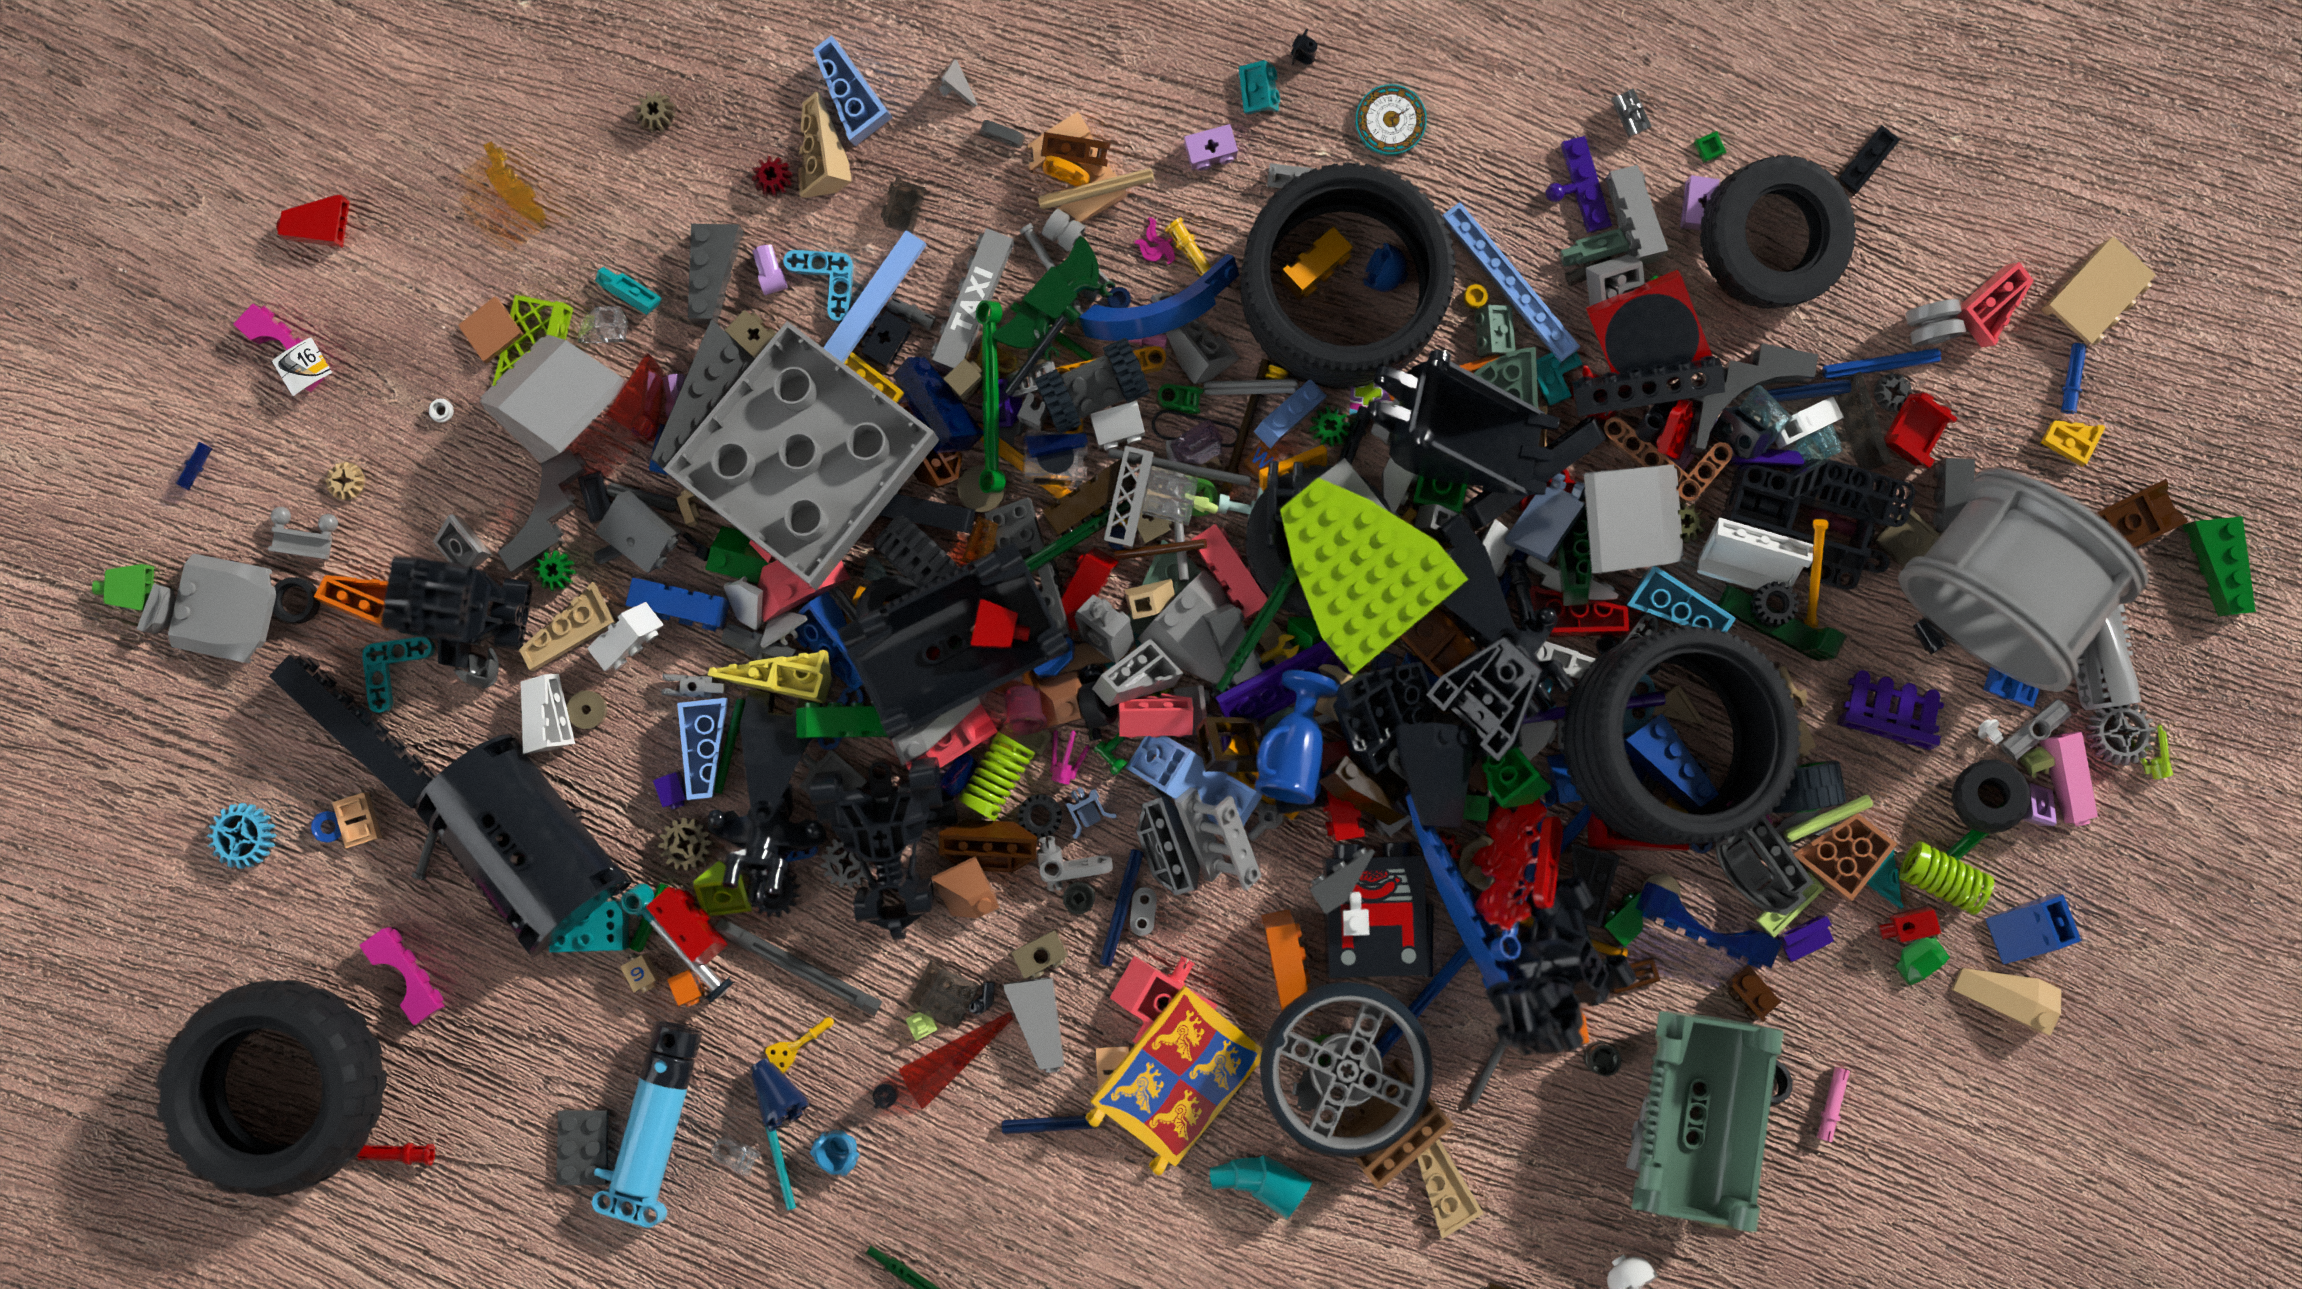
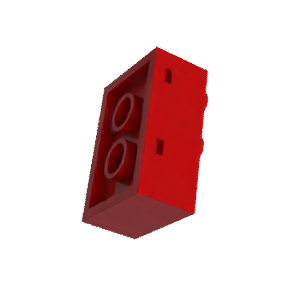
[646,887,728,964]

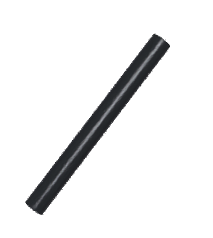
[1004,314,1068,396]

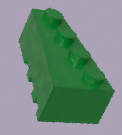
[796,703,888,738]

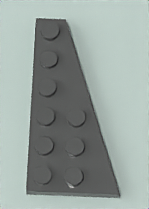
[651,319,755,469]

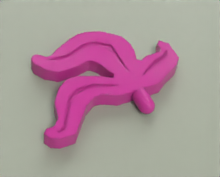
[1134,217,1175,265]

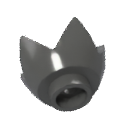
[454,647,499,689]

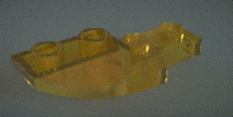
[483,141,547,229]

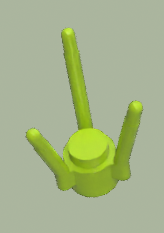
[2131,725,2173,779]

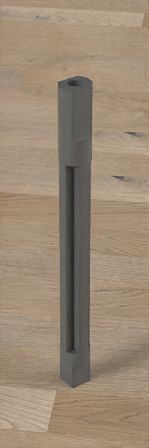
[715,918,882,1017]

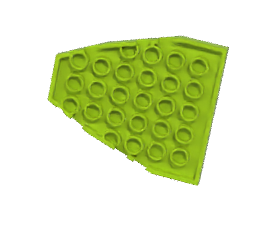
[1280,477,1468,675]

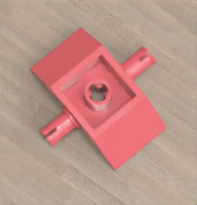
[1110,956,1218,1043]

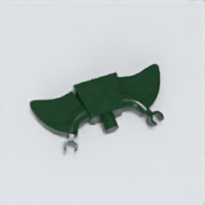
[993,236,1116,361]

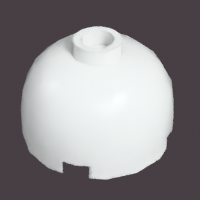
[1607,1255,1658,1289]

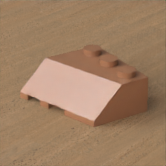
[1793,813,1897,902]

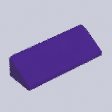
[1727,448,1804,469]

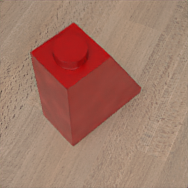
[276,195,350,248]

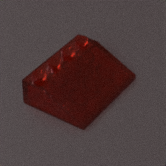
[606,353,665,445]

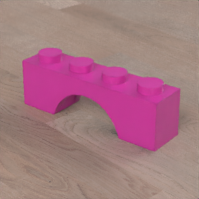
[233,303,327,392]
[359,927,445,1026]

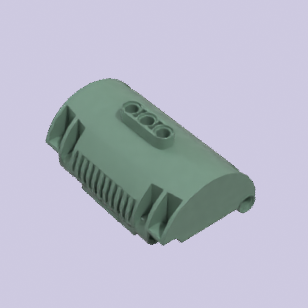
[1632,1011,1784,1232]

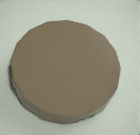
[957,465,1006,513]

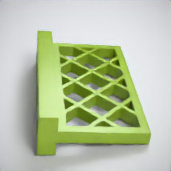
[493,295,574,386]

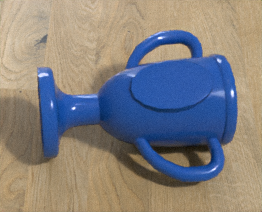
[1255,670,1340,804]

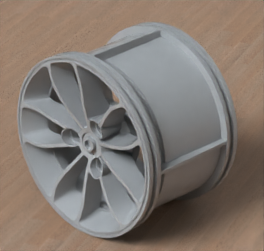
[1898,468,2148,692]

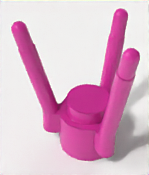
[1049,730,1090,785]

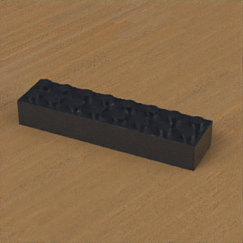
[269,655,438,809]

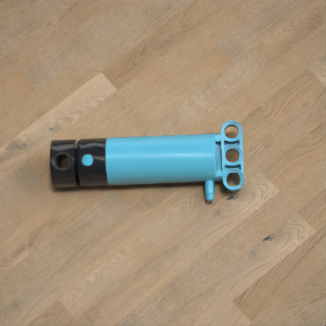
[592,1021,703,1228]

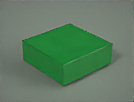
[1694,131,1727,164]

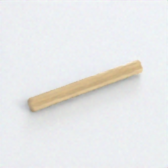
[1038,168,1154,209]

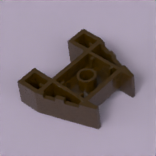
[1319,756,1409,826]

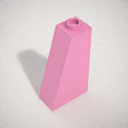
[2040,732,2098,827]

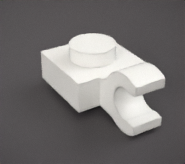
[1343,892,1369,936]

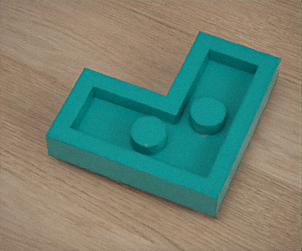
[1536,351,1583,407]

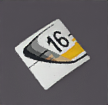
[272,338,332,396]

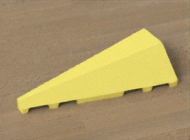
[708,650,831,704]

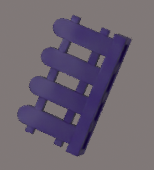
[1837,670,1944,750]

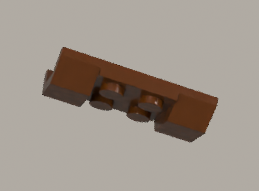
[2094,479,2188,548]
[1398,606,1477,678]

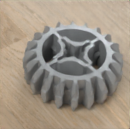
[2086,704,2156,766]

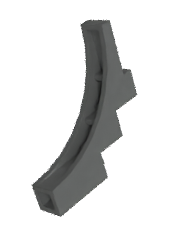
[1688,343,1818,455]
[498,448,588,574]

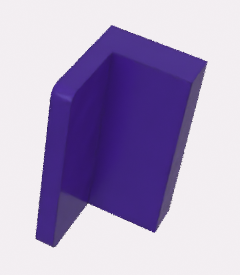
[1777,915,1834,962]

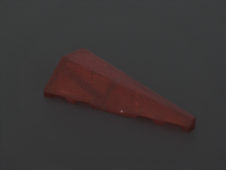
[899,1011,1014,1109]

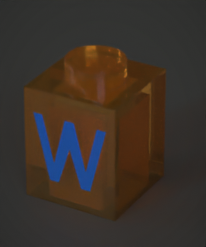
[1242,440,1280,479]

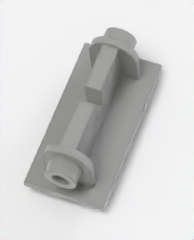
[1267,163,1313,189]

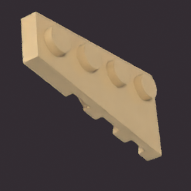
[519,582,616,672]

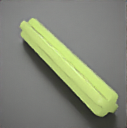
[1783,795,1873,842]

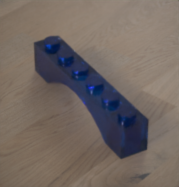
[1635,881,1782,970]

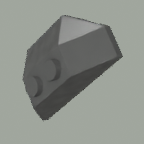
[1137,796,1200,896]

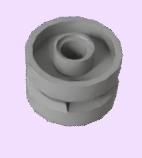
[1905,299,1966,346]

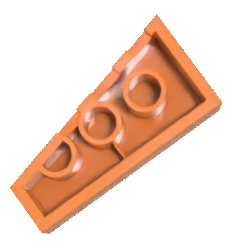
[1261,909,1313,1017]

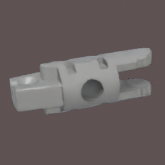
[661,674,725,698]

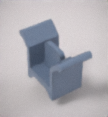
[1066,787,1117,839]

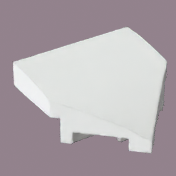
[724,576,763,630]

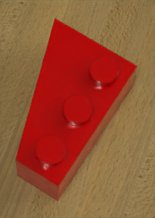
[1060,547,1119,631]

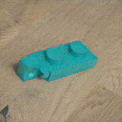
[595,267,662,315]

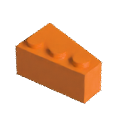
[314,575,389,631]

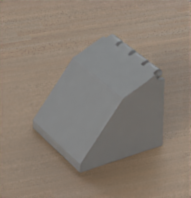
[480,334,628,463]
[1584,464,1684,573]

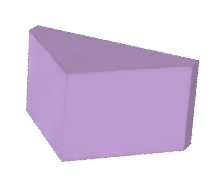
[2022,783,2057,826]

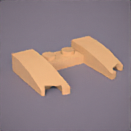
[1028,112,1127,223]

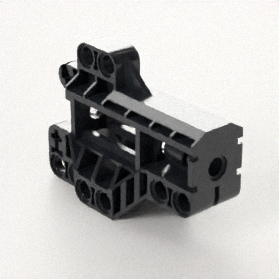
[1720,458,1916,590]

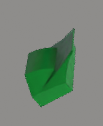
[1894,937,1950,986]

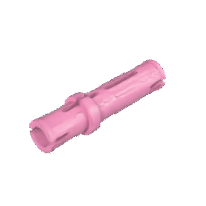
[1816,1066,1850,1142]

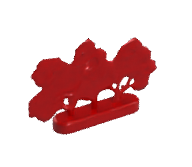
[1471,798,1563,931]

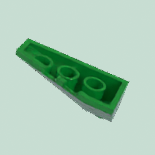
[1472,729,1551,809]

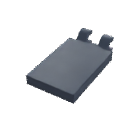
[1505,473,1586,563]

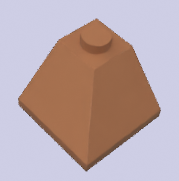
[1034,671,1084,729]
[931,857,1000,918]

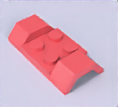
[890,702,998,770]

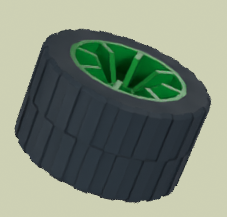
[1772,761,1847,813]

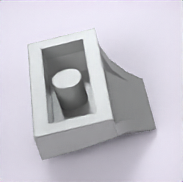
[137,584,176,634]

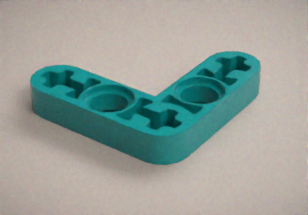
[362,637,435,713]

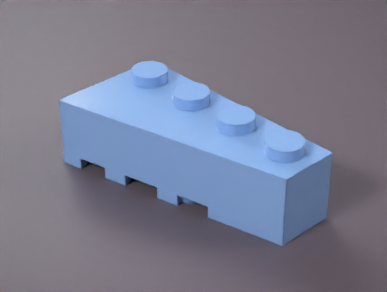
[813,35,893,146]
[677,698,728,801]

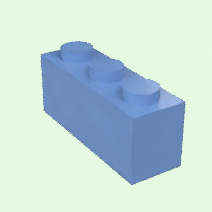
[1254,379,1327,449]

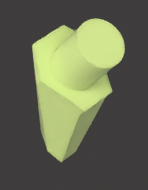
[1180,494,1218,514]

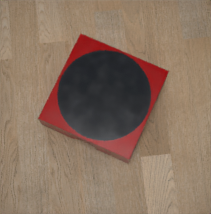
[1586,269,1712,392]

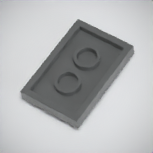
[556,1110,609,1185]

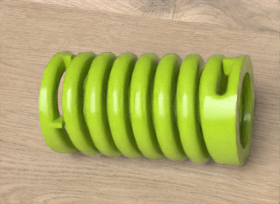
[958,731,1035,821]
[1899,841,1995,915]

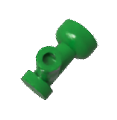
[1093,732,1128,776]

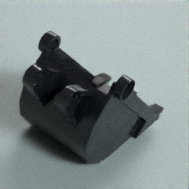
[1366,349,1560,496]

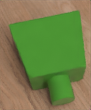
[92,564,154,611]

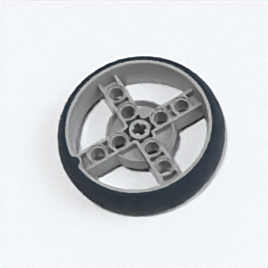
[1260,982,1433,1157]

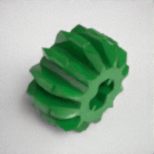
[1309,406,1350,448]
[533,550,576,592]

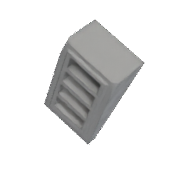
[1007,361,1055,398]

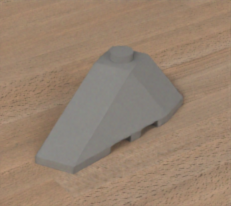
[1151,292,1240,384]

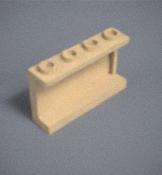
[2040,236,2156,346]

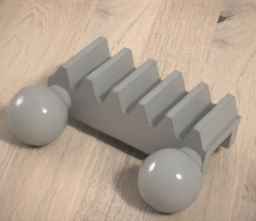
[268,507,338,560]

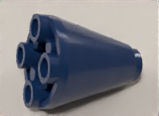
[751,1059,809,1132]

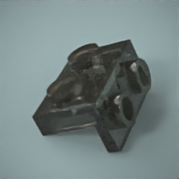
[881,176,926,234]

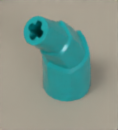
[1210,1155,1313,1220]

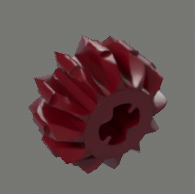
[751,156,793,197]

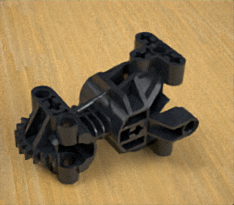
[382,555,532,668]
[809,757,942,940]
[1486,877,1636,1056]

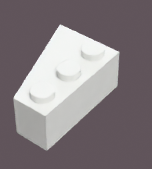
[587,602,663,671]
[521,674,575,754]

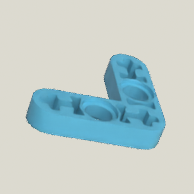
[783,250,854,323]

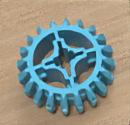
[207,803,277,869]

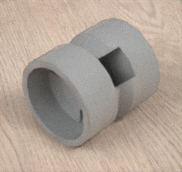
[1042,208,1086,253]

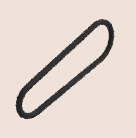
[1152,410,1239,447]

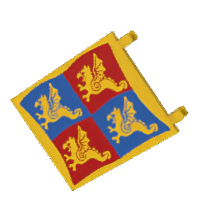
[1086,986,1263,1176]

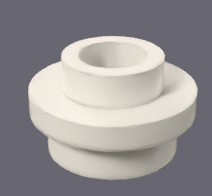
[429,399,454,423]

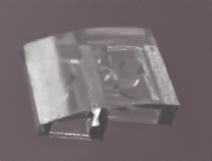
[1142,466,1198,525]

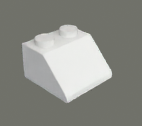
[1090,400,1145,451]
[1480,520,1515,577]

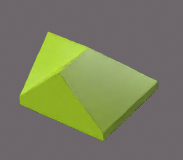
[693,860,752,916]

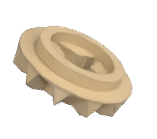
[325,462,365,500]

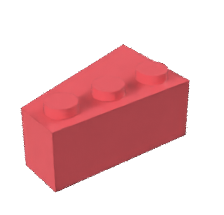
[1117,693,1193,738]

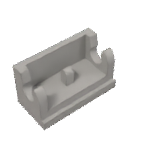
[1018,392,1047,432]

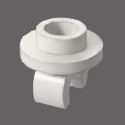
[1978,719,2004,745]

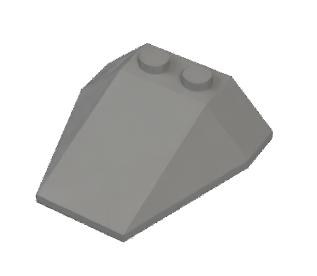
[1137,570,1255,685]

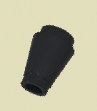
[1913,618,1947,655]

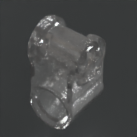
[711,1136,761,1177]

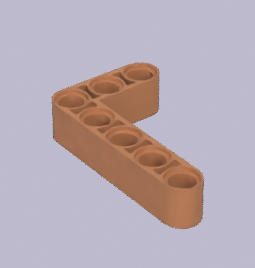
[1602,417,1733,503]

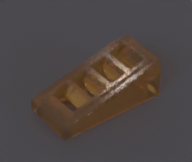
[961,516,998,564]

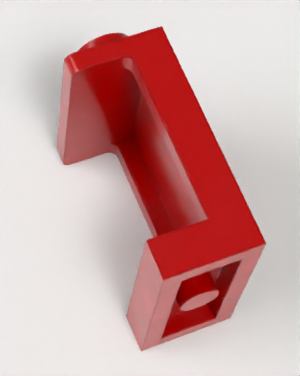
[1881,392,1958,468]

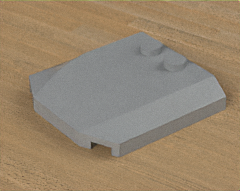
[168,553,276,663]

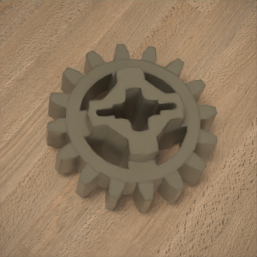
[658,818,713,871]

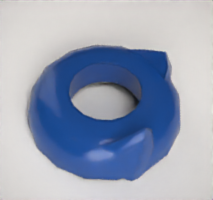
[311,811,341,843]

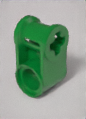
[1157,384,1204,414]

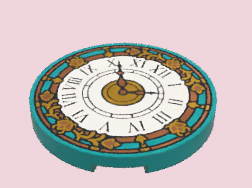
[1355,84,1427,156]

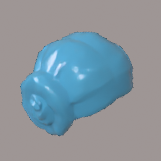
[810,1129,860,1176]

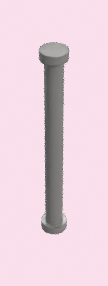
[1020,224,1085,327]

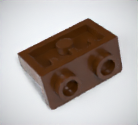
[1725,964,1781,1022]

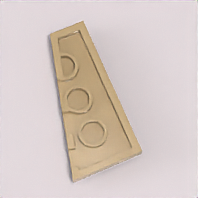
[1417,1139,1484,1239]

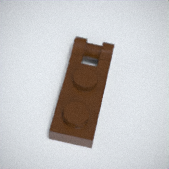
[1041,132,1111,167]

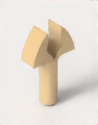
[1778,666,1807,708]

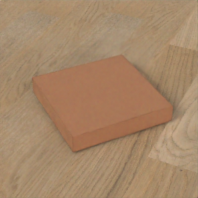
[458,296,524,364]

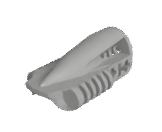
[2075,604,2141,710]

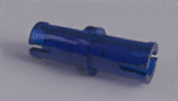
[175,441,213,491]

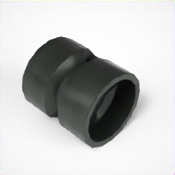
[1063,881,1095,914]
[1583,1041,1621,1077]

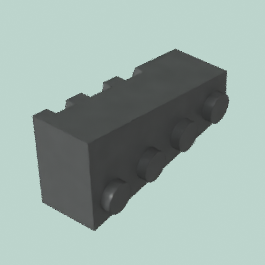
[688,224,744,324]

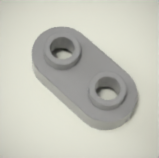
[1130,887,1157,936]

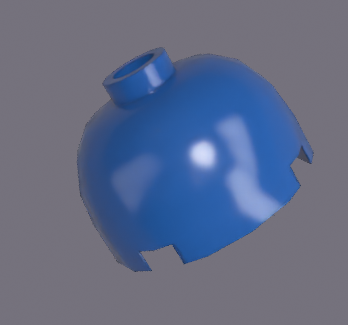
[1363,242,1408,292]

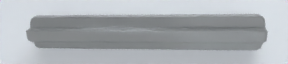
[1203,379,1298,395]

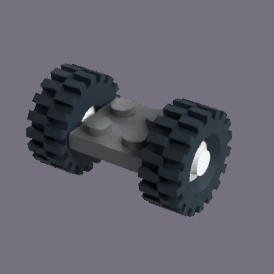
[1034,338,1150,435]

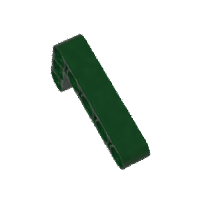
[1717,586,1847,662]

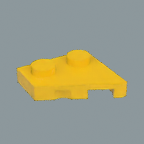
[2041,421,2105,467]

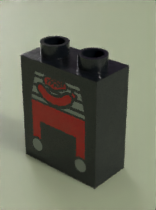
[1322,842,1429,978]

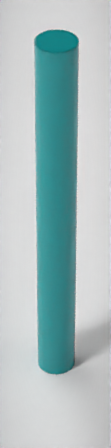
[765,1127,796,1211]

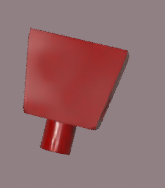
[971,599,1031,649]
[1878,905,1942,942]

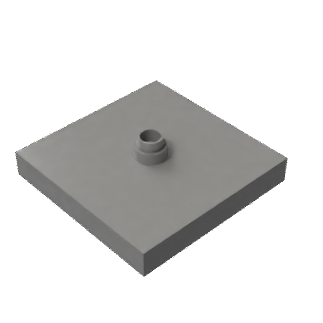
[663,321,939,590]

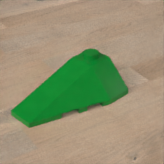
[705,526,776,584]

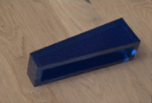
[1023,433,1088,459]

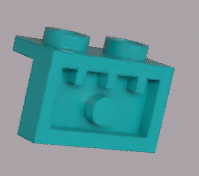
[1238,60,1280,115]

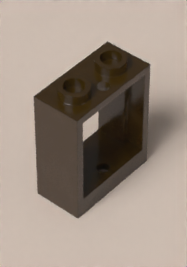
[1195,717,1263,772]

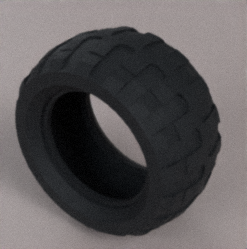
[156,980,387,1198]

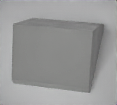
[433,514,492,569]

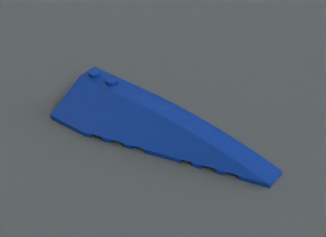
[1406,790,1517,990]

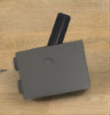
[594,490,681,573]

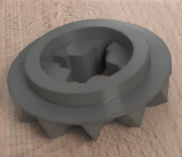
[1874,373,1914,412]

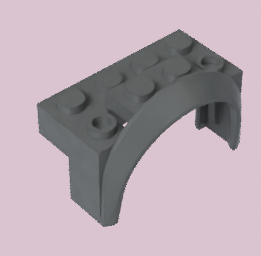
[1716,817,1814,916]

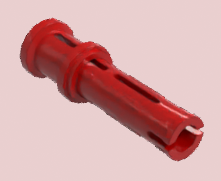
[357,1143,435,1166]

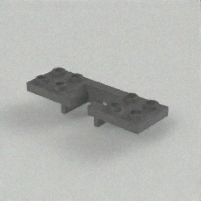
[984,497,1071,636]

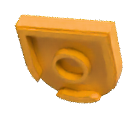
[1042,156,1090,187]

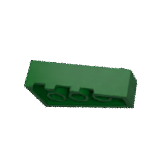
[2182,516,2256,617]

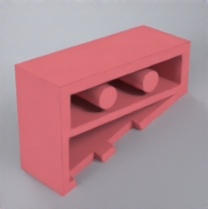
[1957,262,2034,347]

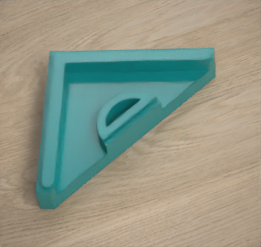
[1866,849,1904,909]

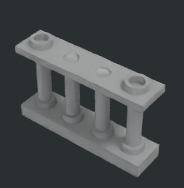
[1174,787,1262,891]

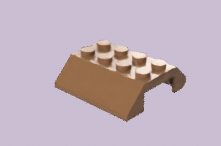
[1324,1057,1454,1190]

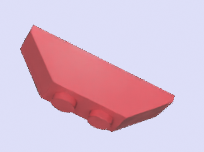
[757,560,851,622]

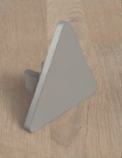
[938,59,977,107]
[760,611,807,648]

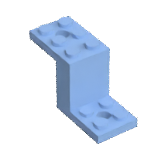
[1126,736,1263,827]

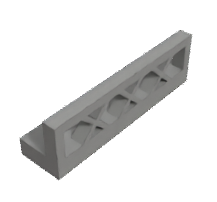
[1104,446,1154,549]

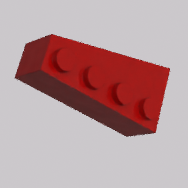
[1530,586,1629,637]
[1321,740,1365,841]

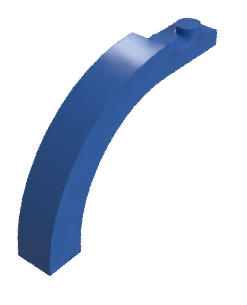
[1079,254,1239,341]

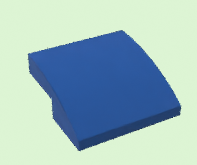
[1983,667,2039,708]

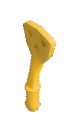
[765,1017,834,1073]

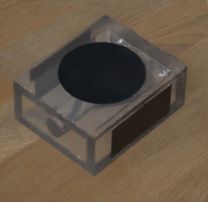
[1022,430,1088,488]

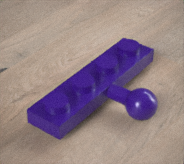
[1546,136,1612,234]

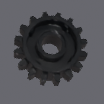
[747,868,801,918]

